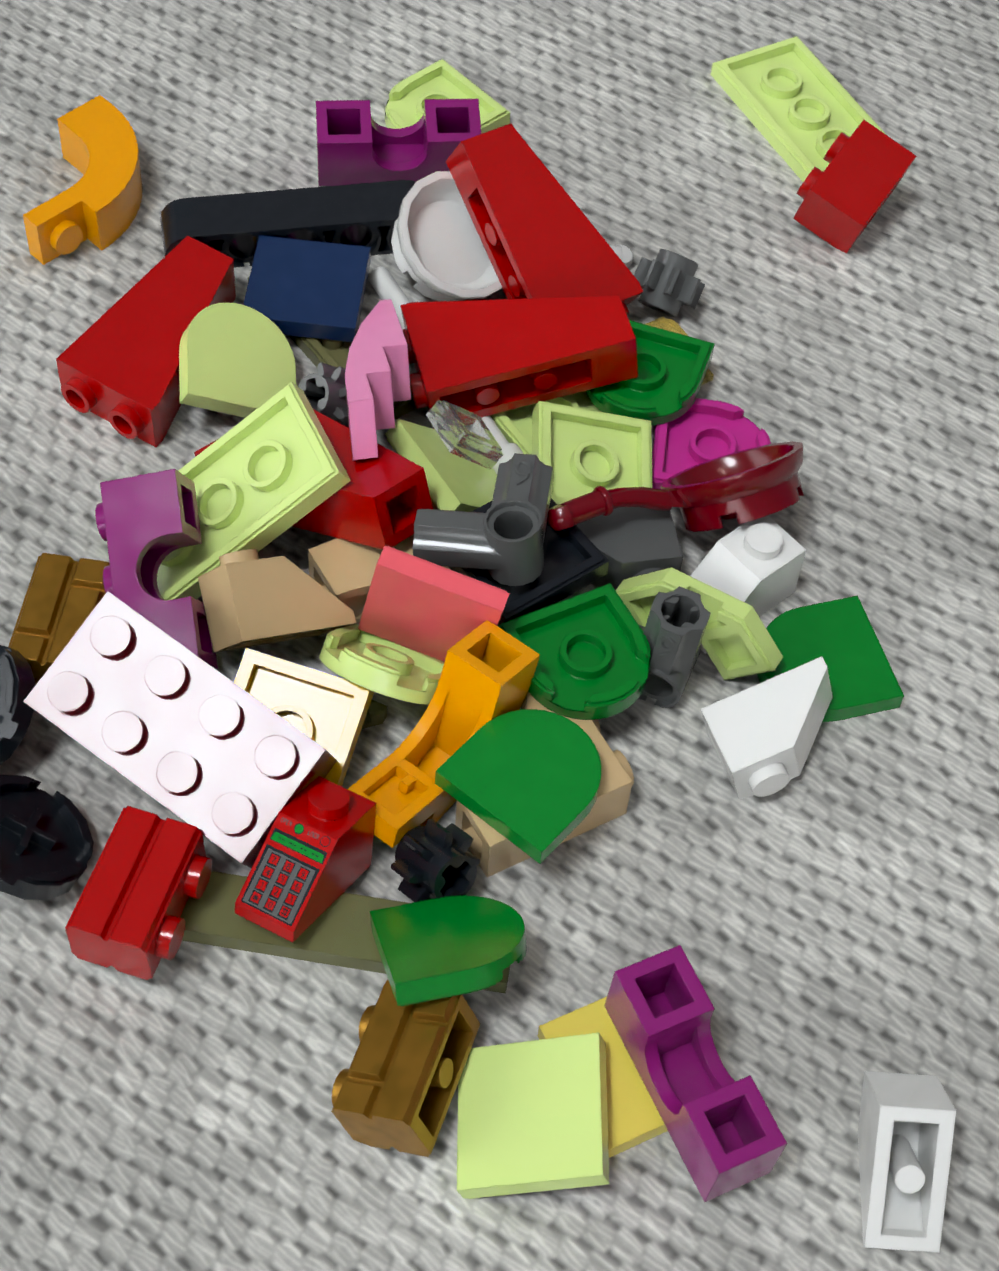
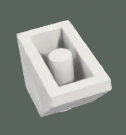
[690,516,806,654]
[701,657,832,800]
[858,1071,956,1253]

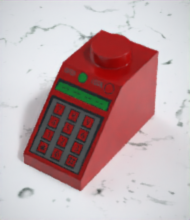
[235,776,377,943]

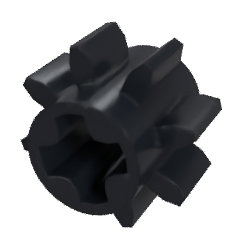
[391,819,480,902]

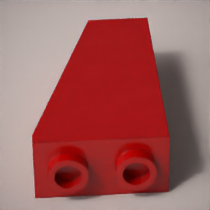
[446,123,643,315]
[56,235,236,448]
[400,296,638,429]
[194,409,433,550]

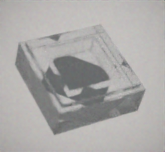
[426,400,504,470]

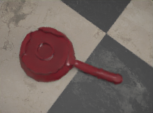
[547,441,804,532]

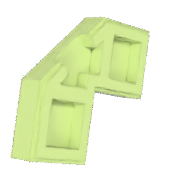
[615,567,783,680]

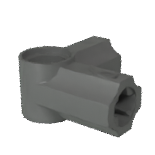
[412,453,554,586]
[638,586,711,708]

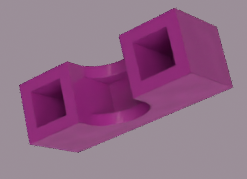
[316,99,482,186]
[95,469,218,669]
[604,945,787,1203]

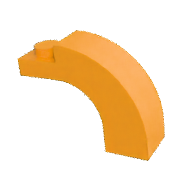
[23,95,143,265]
[348,620,540,848]

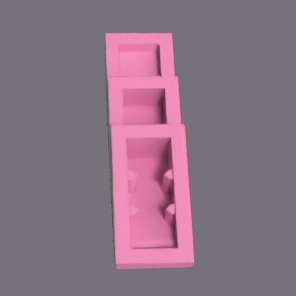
[345,299,411,460]

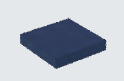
[243,235,371,342]

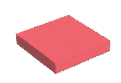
[358,546,510,662]

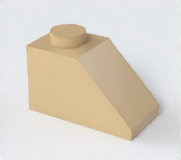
[198,549,356,653]

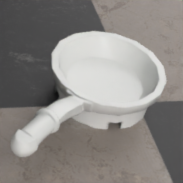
[391,171,633,301]

